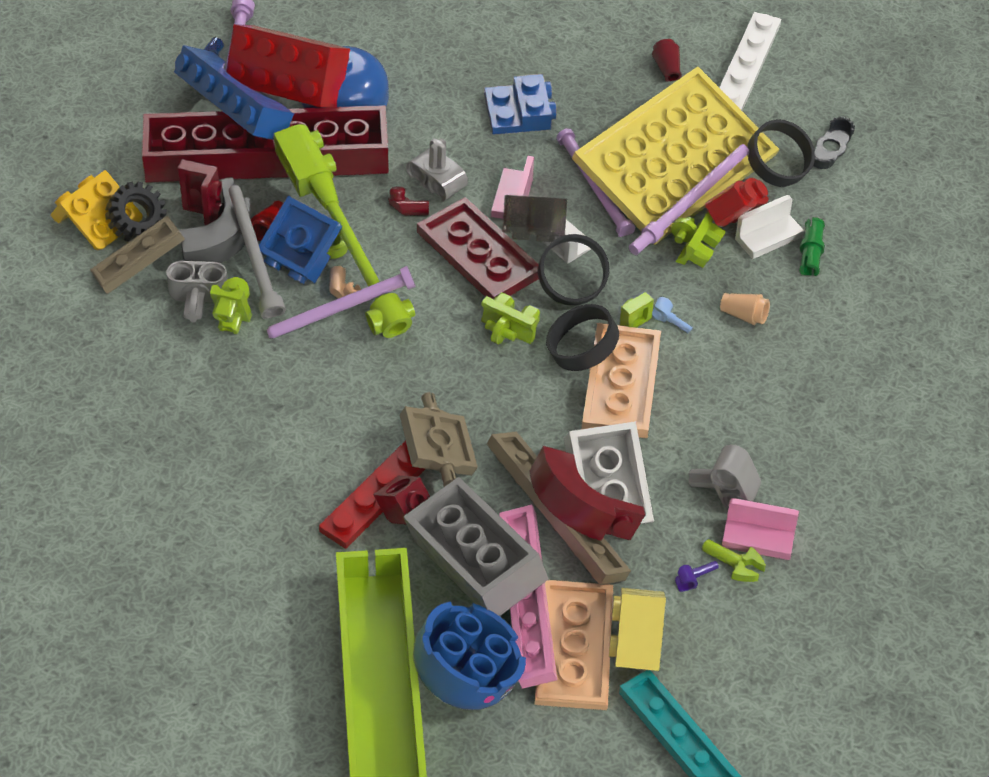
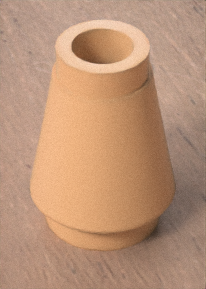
[720,293,770,325]

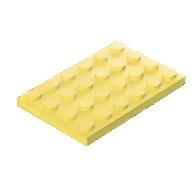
[572,66,779,245]

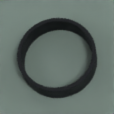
[747,119,815,187]
[538,234,610,305]
[546,304,619,371]

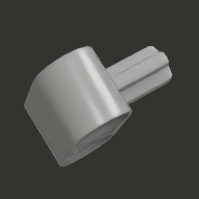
[406,138,468,202]
[166,261,227,323]
[689,444,761,508]

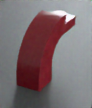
[529,446,645,541]

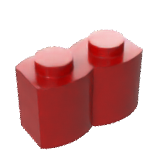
[705,177,769,227]

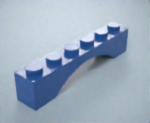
[174,45,294,140]

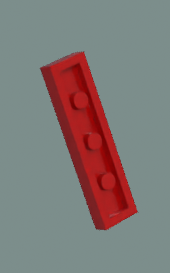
[319,440,425,549]

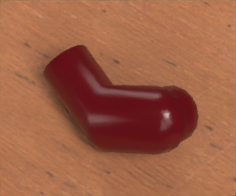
[388,186,429,216]

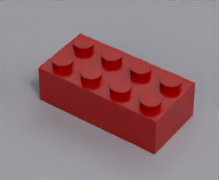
[226,24,350,107]

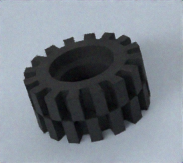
[105,181,167,242]

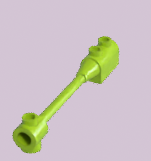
[274,124,415,338]

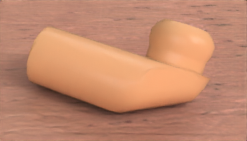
[329,266,361,299]

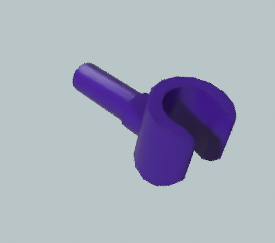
[675,561,719,592]

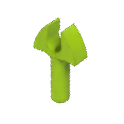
[702,539,766,582]

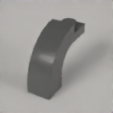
[179,178,252,263]

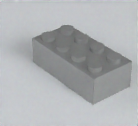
[404,477,549,616]

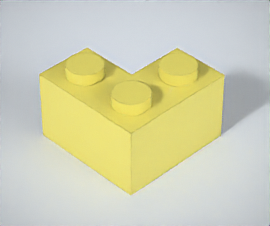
[609,588,666,671]

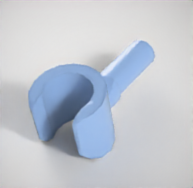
[652,297,693,333]

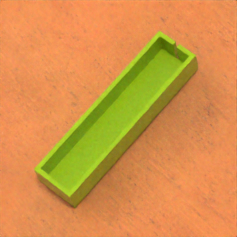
[336,548,427,777]

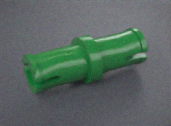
[799,217,825,276]

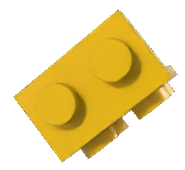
[50,170,143,250]

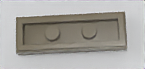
[90,215,185,294]

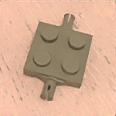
[400,392,478,487]

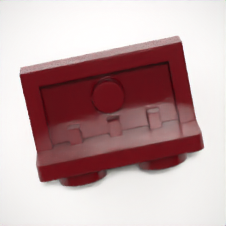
[178,159,225,226]

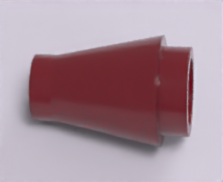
[652,39,682,82]

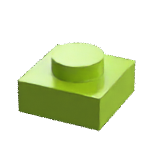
[619,292,654,328]

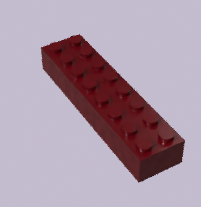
[142,105,389,183]

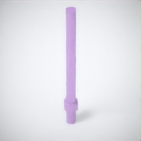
[629,144,749,255]

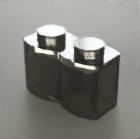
[502,195,567,242]

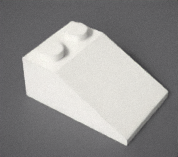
[564,421,654,524]

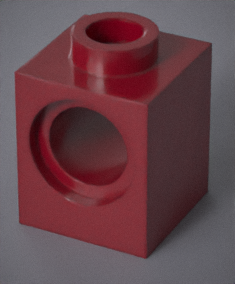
[373,475,430,525]

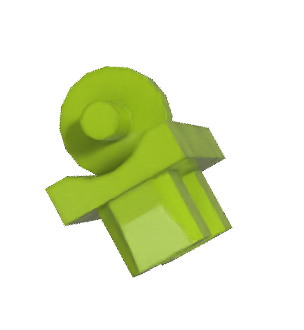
[671,212,726,268]
[210,277,253,334]
[481,292,540,345]

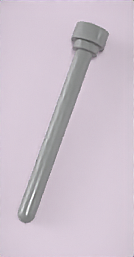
[228,184,286,319]

